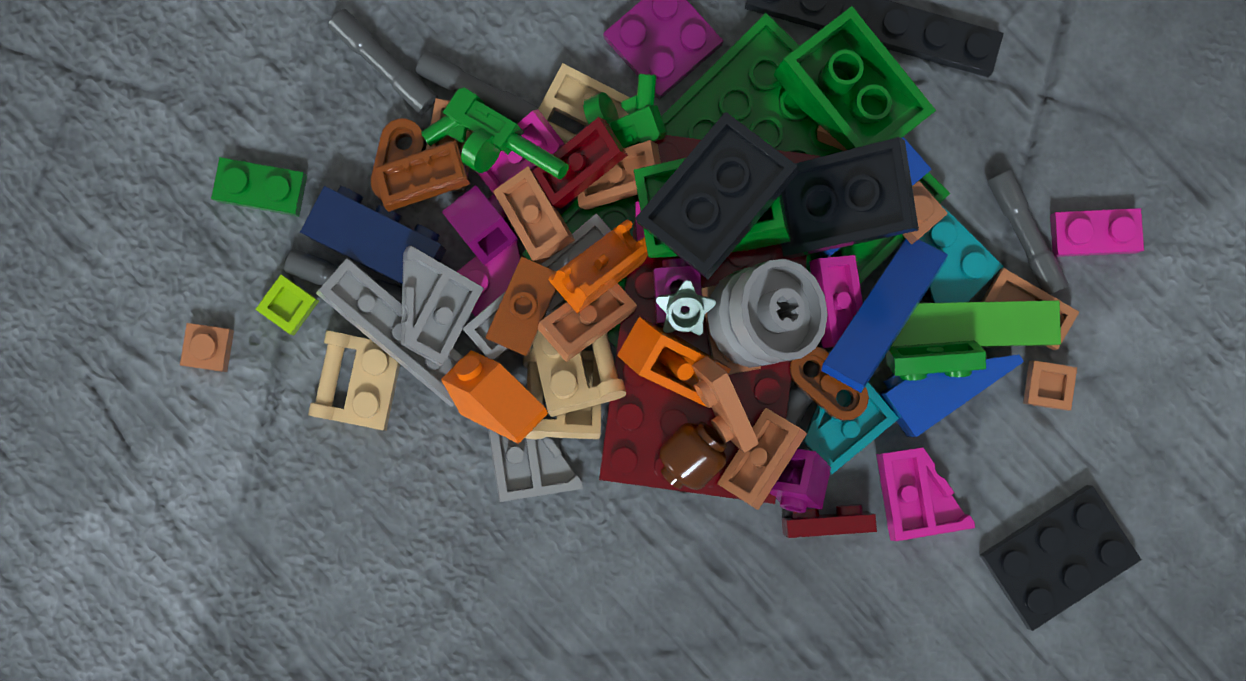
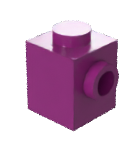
[442,185,518,265]
[653,259,702,326]
[770,449,831,513]

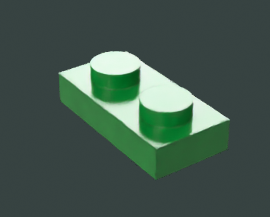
[211,157,308,217]
[886,340,986,381]

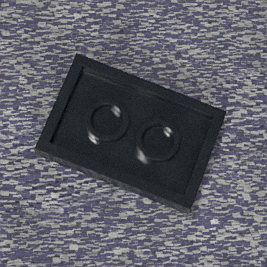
[635,112,800,280]
[781,137,919,258]
[980,485,1142,631]

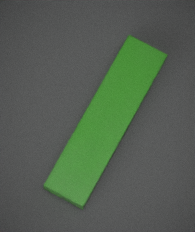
[892,300,1061,347]

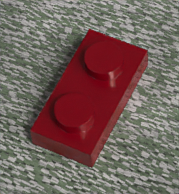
[532,117,628,209]
[782,504,877,538]

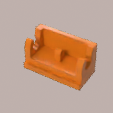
[548,220,648,314]

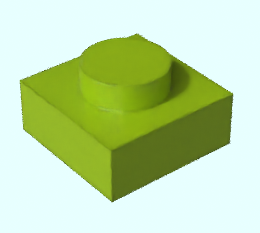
[255,274,319,336]

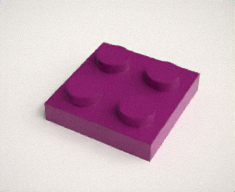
[603,0,723,100]

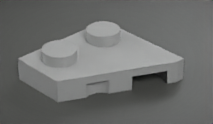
[401,245,484,366]
[488,429,583,502]

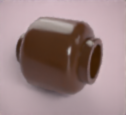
[660,422,727,490]

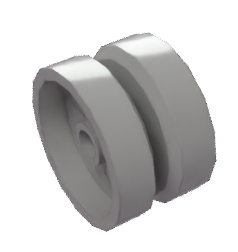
[707,259,828,368]

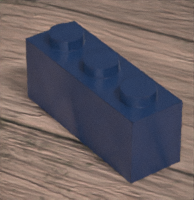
[300,185,446,284]

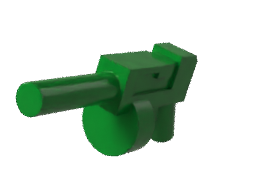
[584,73,667,148]
[421,87,569,179]

